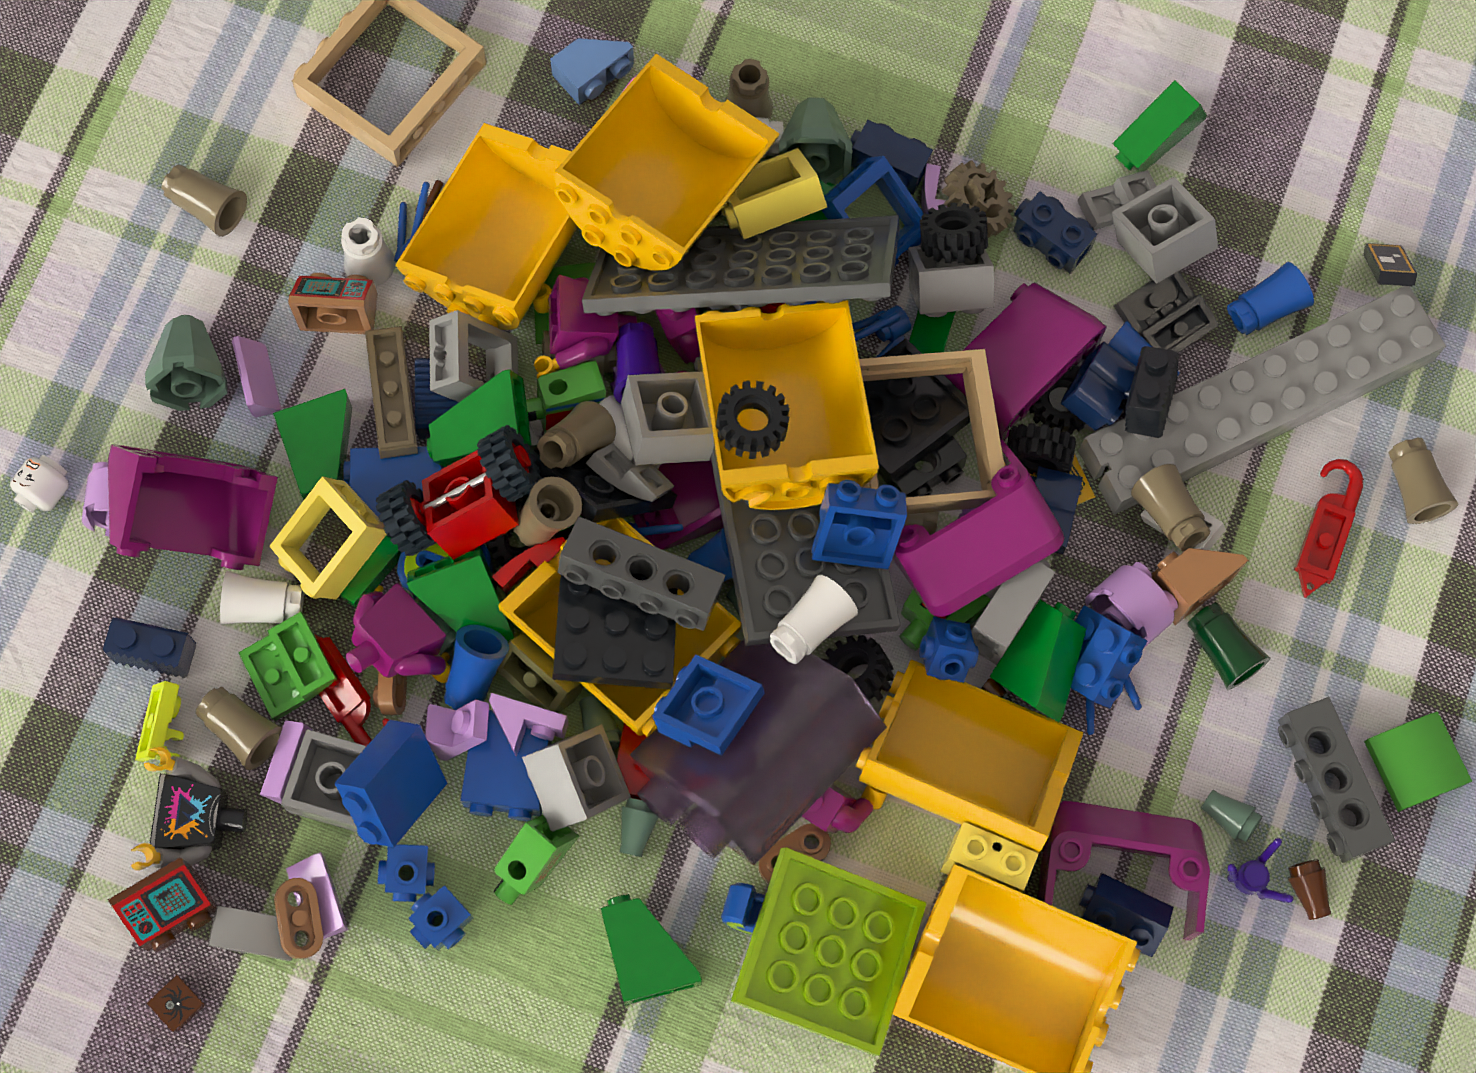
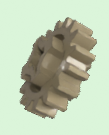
[942,160,1015,238]

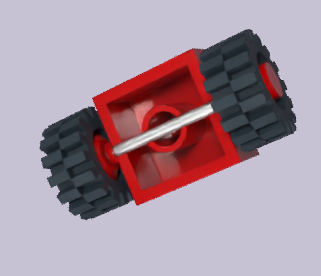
[376,425,542,560]

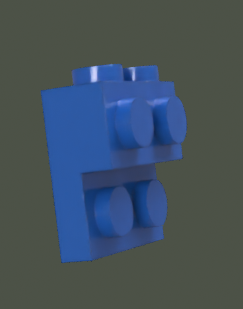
[812,480,907,569]
[1071,605,1147,709]
[652,654,765,756]

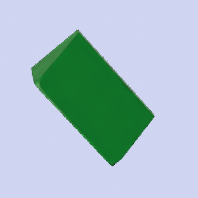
[909,310,956,354]
[339,535,401,609]

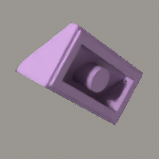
[232,336,281,418]
[260,720,313,804]
[286,852,348,939]

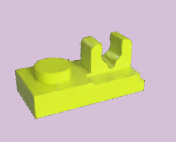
[135,681,184,762]

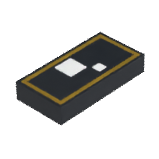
[1363,243,1417,286]

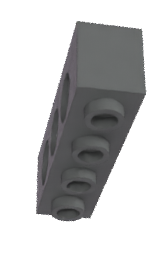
[558,516,725,631]
[1278,697,1396,863]

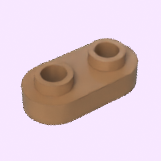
[373,671,407,716]
[759,823,831,884]
[274,878,323,959]

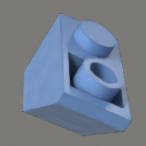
[550,38,634,105]

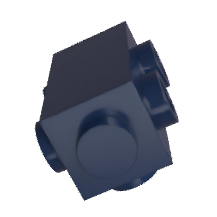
[850,120,933,195]
[1013,191,1098,274]
[1078,873,1174,957]

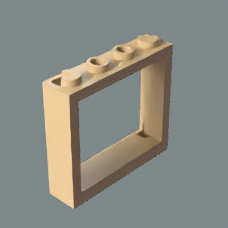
[292,0,487,167]
[859,349,1004,514]

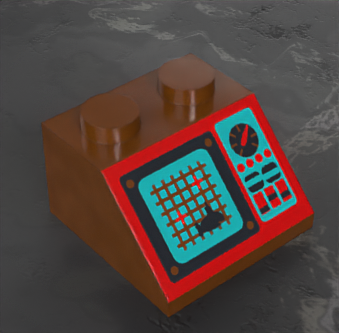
[108,857,217,952]

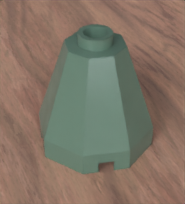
[778,97,852,184]
[145,315,227,411]

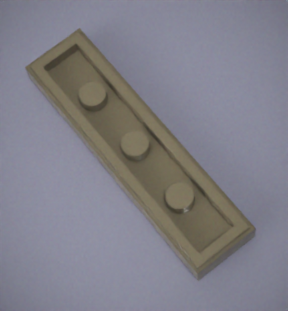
[365,326,418,459]

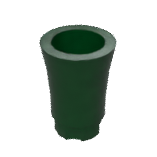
[1187,602,1271,690]

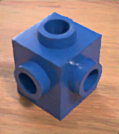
[919,617,979,682]
[377,844,435,902]
[408,886,474,951]

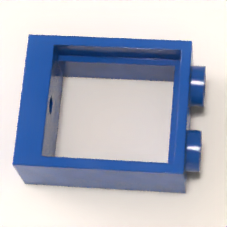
[821,156,924,266]

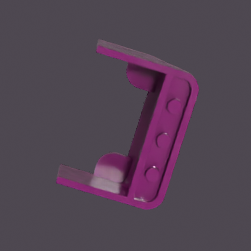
[892,440,1064,616]
[1037,801,1210,941]

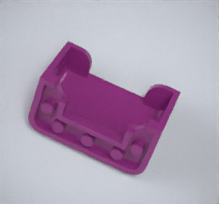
[944,282,1107,441]
[108,444,278,570]

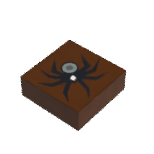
[147,975,206,1033]

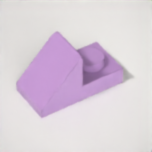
[489,693,569,756]
[425,700,489,761]

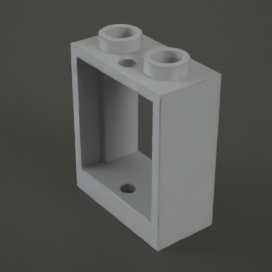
[429,310,518,402]
[972,559,1055,665]

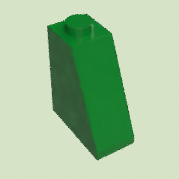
[1112,80,1208,172]
[427,369,532,467]
[273,389,352,500]
[407,546,514,644]
[989,599,1086,723]
[600,894,702,1006]

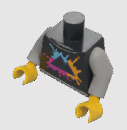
[131,747,247,871]

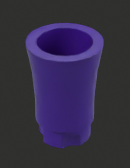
[614,322,662,404]

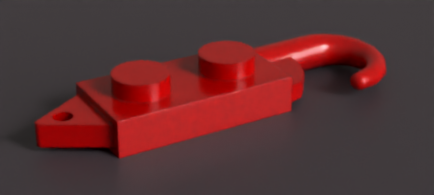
[1294,459,1364,598]
[314,634,389,746]

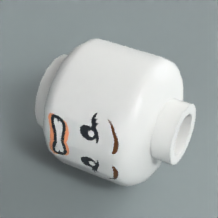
[10,455,69,513]

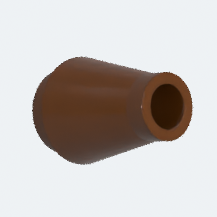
[1287,859,1332,920]

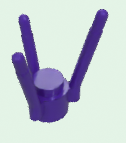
[1227,838,1293,903]

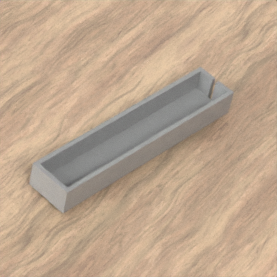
[1078,286,1446,515]

